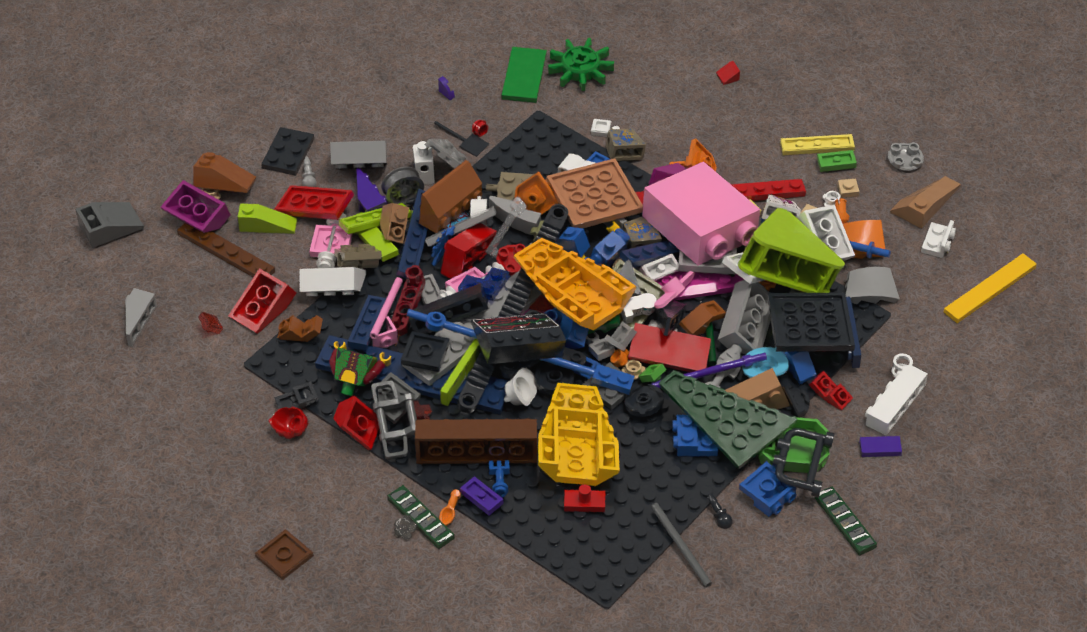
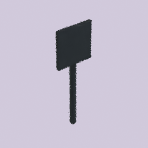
[434,121,489,157]

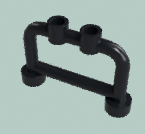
[772,428,835,498]

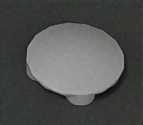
[888,142,924,171]

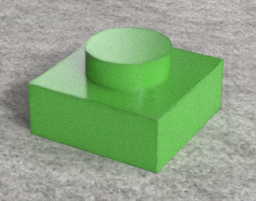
[639,363,666,383]

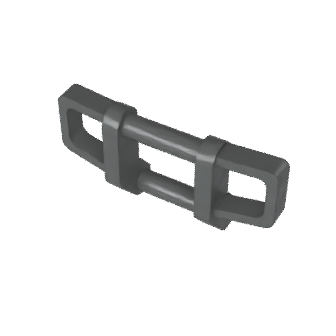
[371,381,417,460]

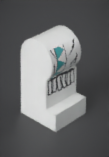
[621,293,657,324]

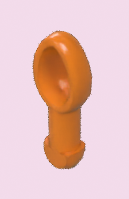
[439,489,461,526]

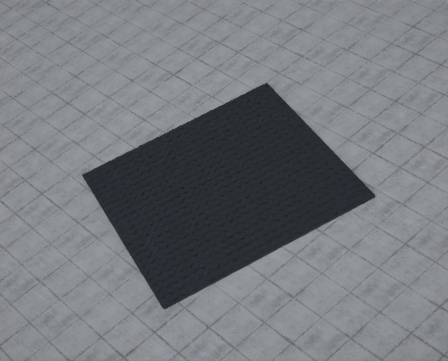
[244,111,891,609]

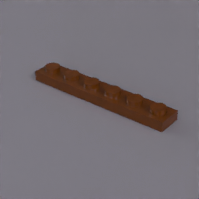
[177,223,275,277]

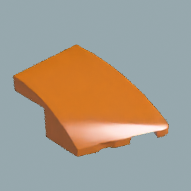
[843,220,885,259]

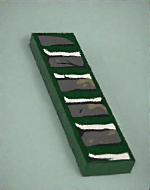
[387,485,455,549]
[815,486,877,556]

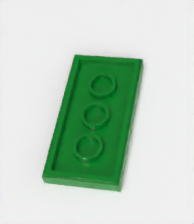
[502,47,547,103]

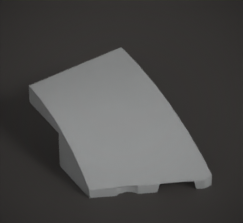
[845,267,900,304]

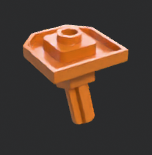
[669,138,717,172]
[514,171,558,215]

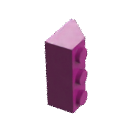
[160,180,231,233]

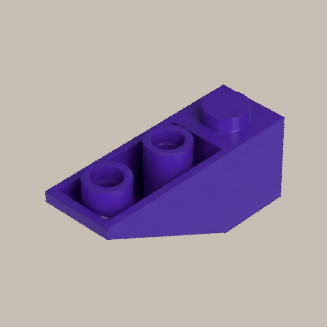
[357,168,388,213]

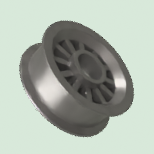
[381,167,424,205]

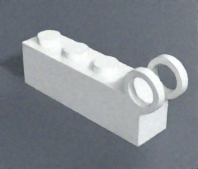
[865,354,928,435]

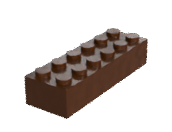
[415,419,537,464]

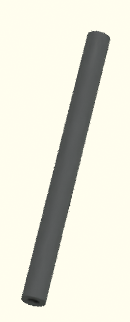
[651,503,712,587]

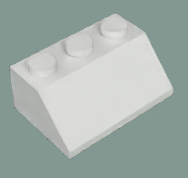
[797,205,855,261]
[300,267,366,296]

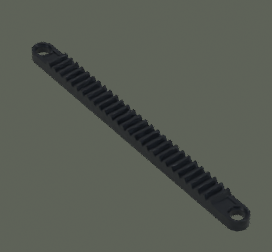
[457,204,568,413]

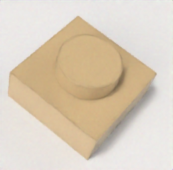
[837,179,859,198]

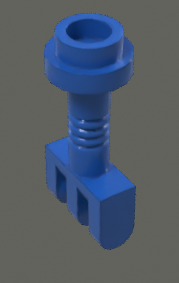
[489,460,510,498]

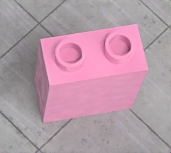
[642,162,760,265]

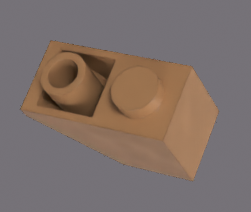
[380,203,409,244]

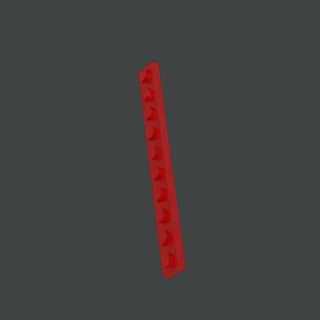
[635,179,806,205]

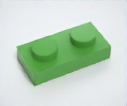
[817,150,857,172]

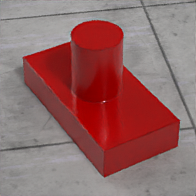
[564,484,605,512]

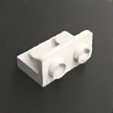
[921,220,956,258]

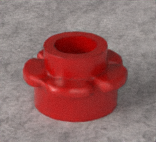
[472,120,489,137]

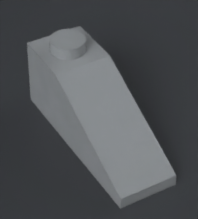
[125,288,157,347]

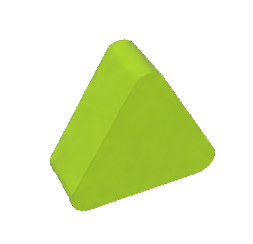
[738,208,845,293]

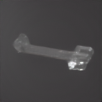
[485,197,526,259]

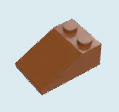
[193,152,256,193]

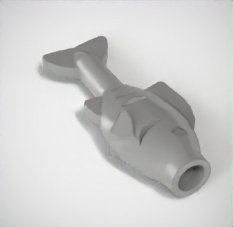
[705,344,742,388]

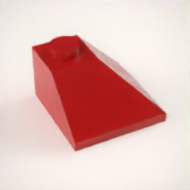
[333,396,379,450]

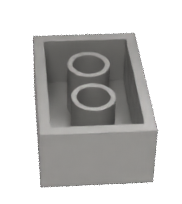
[330,141,387,168]

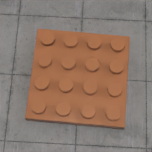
[546,158,643,228]

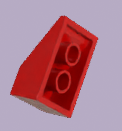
[228,268,297,334]

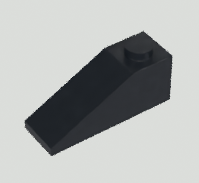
[655,300,687,336]

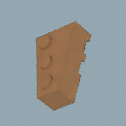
[725,368,790,409]

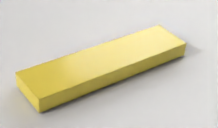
[780,134,855,155]

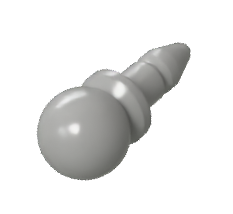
[302,157,317,187]

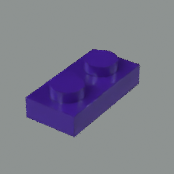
[460,476,503,515]

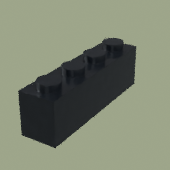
[409,283,489,334]

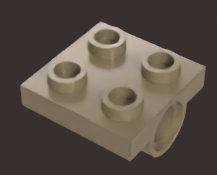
[334,244,382,269]

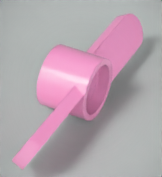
[654,271,694,309]

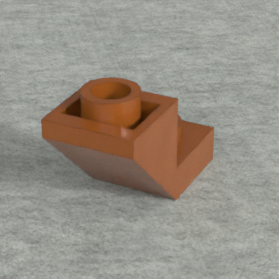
[679,300,726,335]
[277,315,323,342]

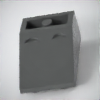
[75,202,144,248]

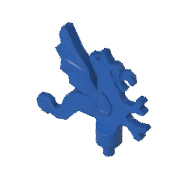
[431,225,456,266]

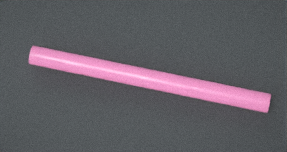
[370,277,403,339]

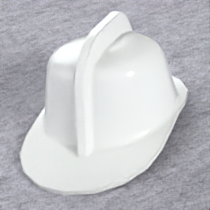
[504,368,537,406]

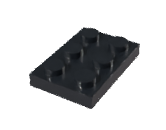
[261,127,315,176]

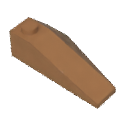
[890,176,961,229]

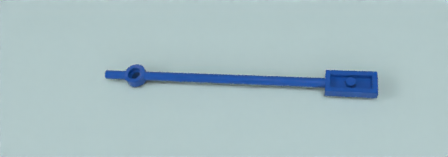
[407,309,635,395]

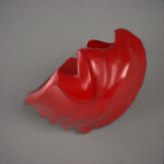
[268,407,309,439]

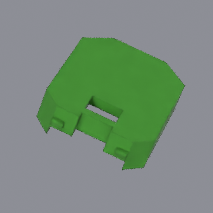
[759,417,830,473]

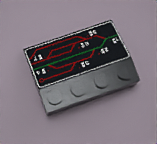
[471,313,566,364]

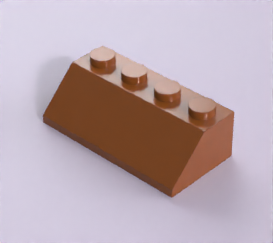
[419,160,482,233]

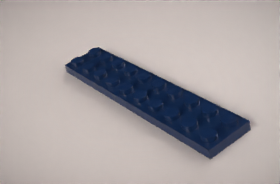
[315,335,510,415]

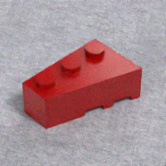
[441,223,497,279]

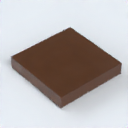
[255,529,314,580]

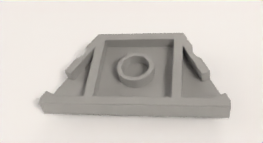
[424,139,467,169]

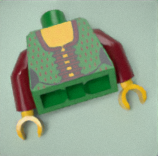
[329,341,391,396]

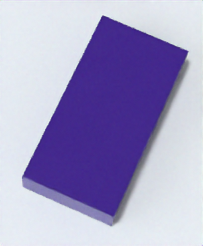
[859,436,902,457]

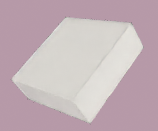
[591,119,611,137]

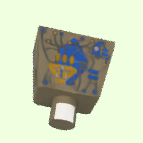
[606,126,646,161]
[623,217,662,249]

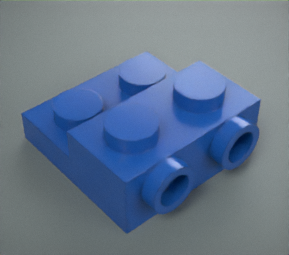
[673,415,718,456]
[739,461,797,517]

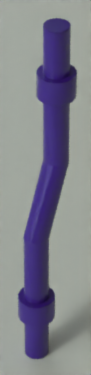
[651,352,767,389]

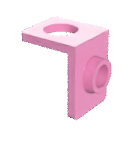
[372,316,398,348]

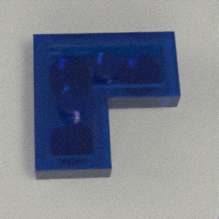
[458,267,510,301]

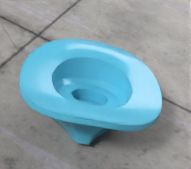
[742,347,789,378]

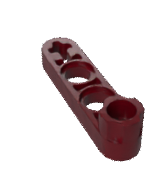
[391,265,426,336]

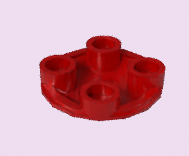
[496,244,526,276]

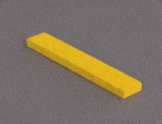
[944,254,1037,323]

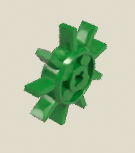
[548,38,614,91]

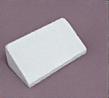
[639,254,679,281]

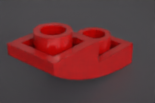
[809,371,853,411]

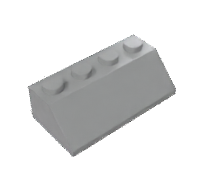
[718,280,771,354]

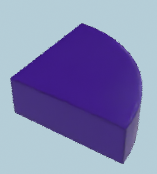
[438,76,455,100]

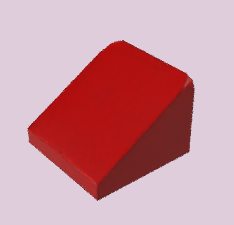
[716,61,740,85]

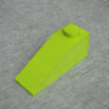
[238,204,297,234]

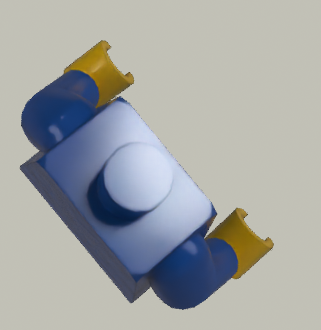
[581,221,630,267]

